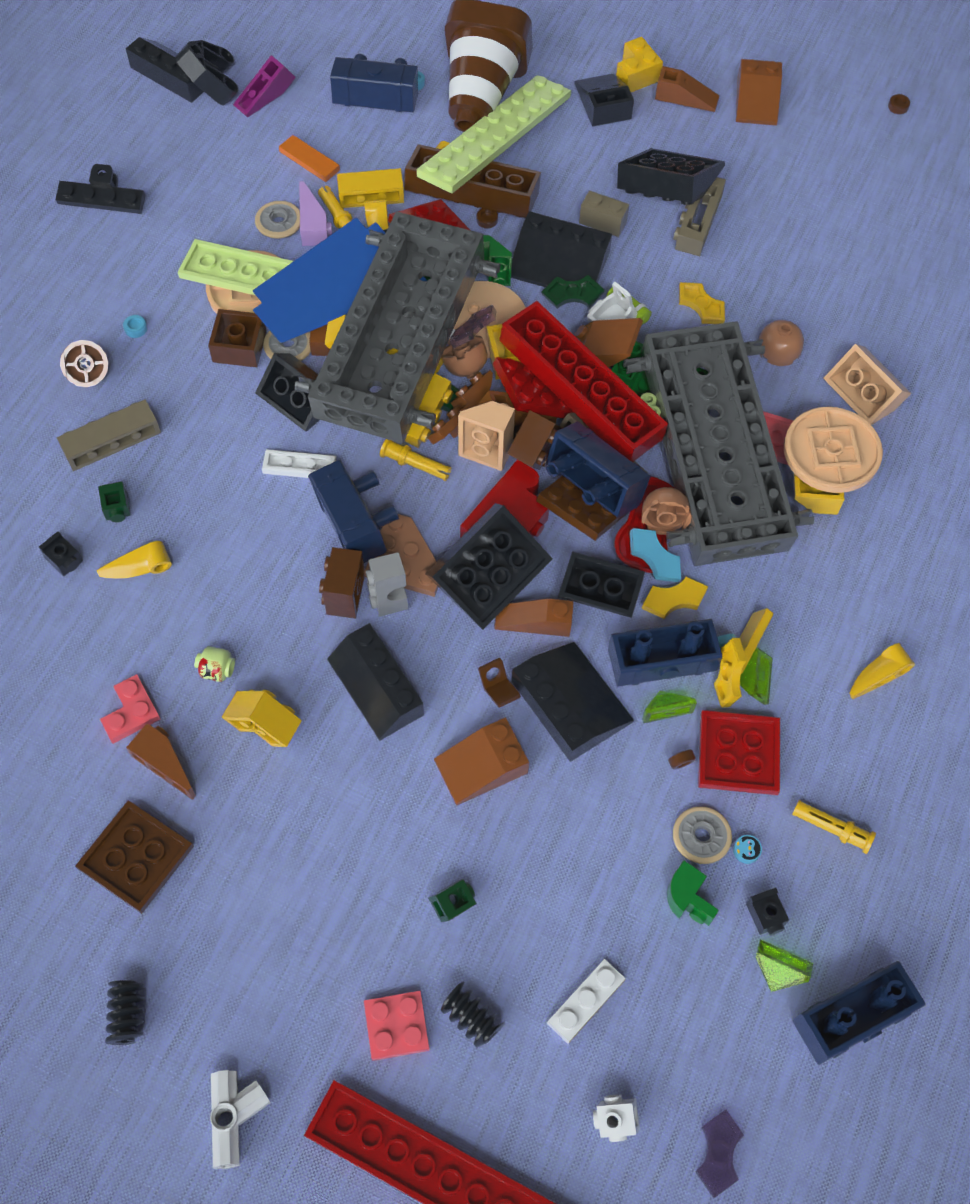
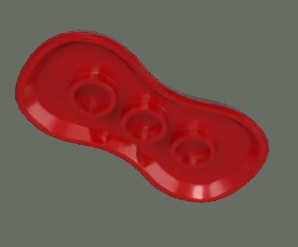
[615,477,674,573]

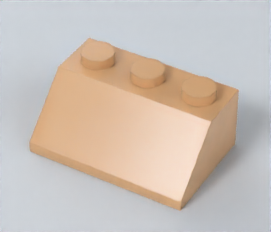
[823,344,911,425]
[458,401,515,471]

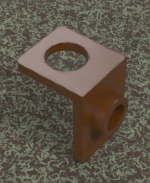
[478,658,521,708]

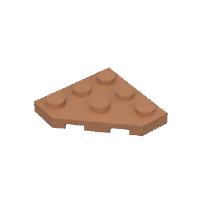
[364,514,438,597]

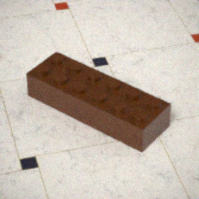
[404,144,541,218]

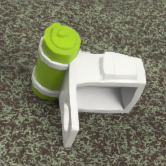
[587,282,652,325]

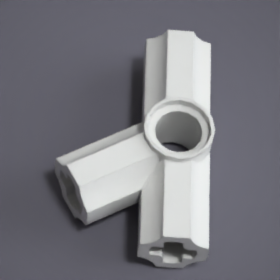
[210,1070,270,1169]

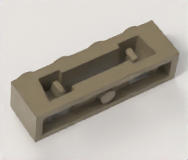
[673,177,726,256]

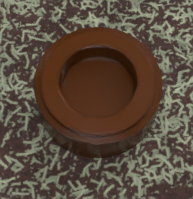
[888,94,910,114]
[476,208,498,228]
[668,750,696,770]

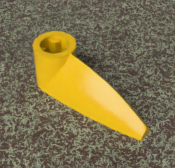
[364,199,389,230]
[96,541,172,578]
[849,643,915,700]

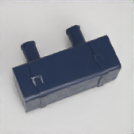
[330,54,418,113]
[546,421,651,518]
[308,460,399,563]
[608,619,722,687]
[793,961,926,1065]

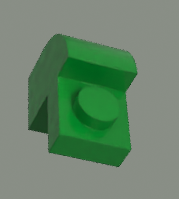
[667,860,719,926]

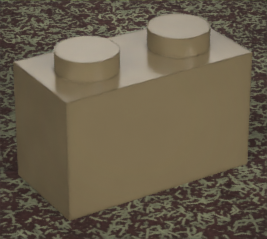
[579,190,629,237]

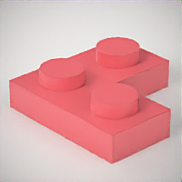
[100,674,160,744]

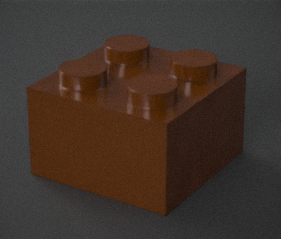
[208,309,267,368]
[507,410,562,470]
[319,547,365,619]

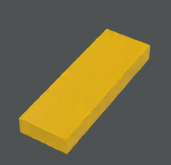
[740,608,773,674]

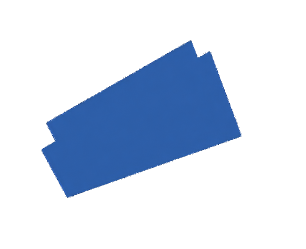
[253,218,427,343]

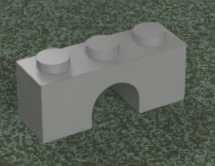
[365,552,408,617]

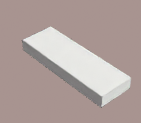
[262,449,337,478]

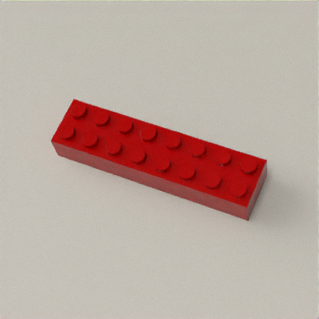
[500,301,668,462]

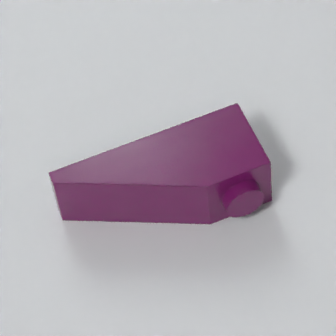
[233,55,296,117]

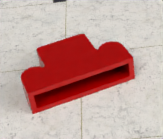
[460,459,549,538]

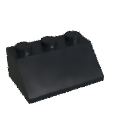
[255,353,319,431]
[558,551,645,618]

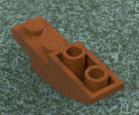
[427,370,493,445]

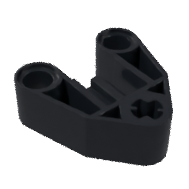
[175,40,238,105]

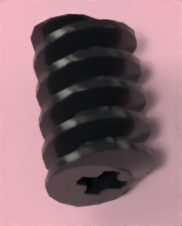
[105,980,145,1045]
[441,981,505,1047]

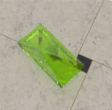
[740,648,773,705]
[642,691,697,724]
[755,939,813,992]

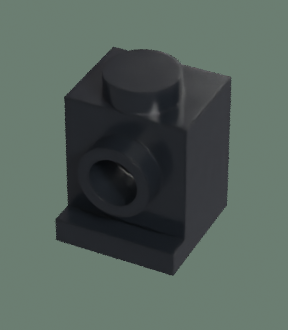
[39,531,83,577]
[746,888,789,936]

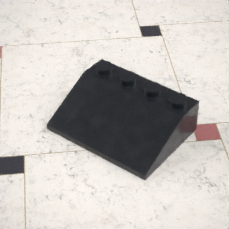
[617,148,725,205]
[511,211,612,287]
[425,503,553,630]
[511,642,634,762]

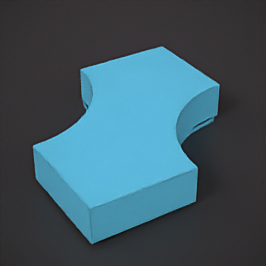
[630,528,681,582]

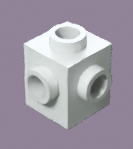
[593,1095,640,1142]

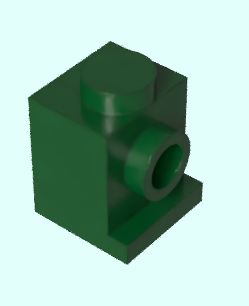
[98,481,131,523]
[428,879,477,922]

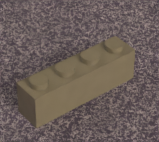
[56,399,161,472]

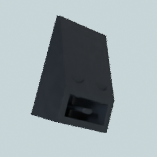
[574,74,634,126]

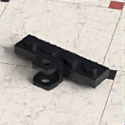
[55,164,145,214]

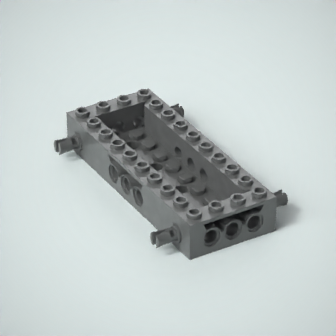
[295,211,501,444]
[624,321,814,566]

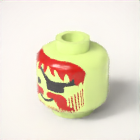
[194,646,235,682]

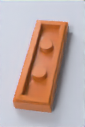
[279,135,340,182]

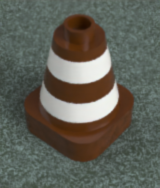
[445,0,533,132]

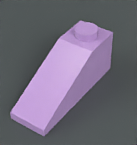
[299,181,332,246]

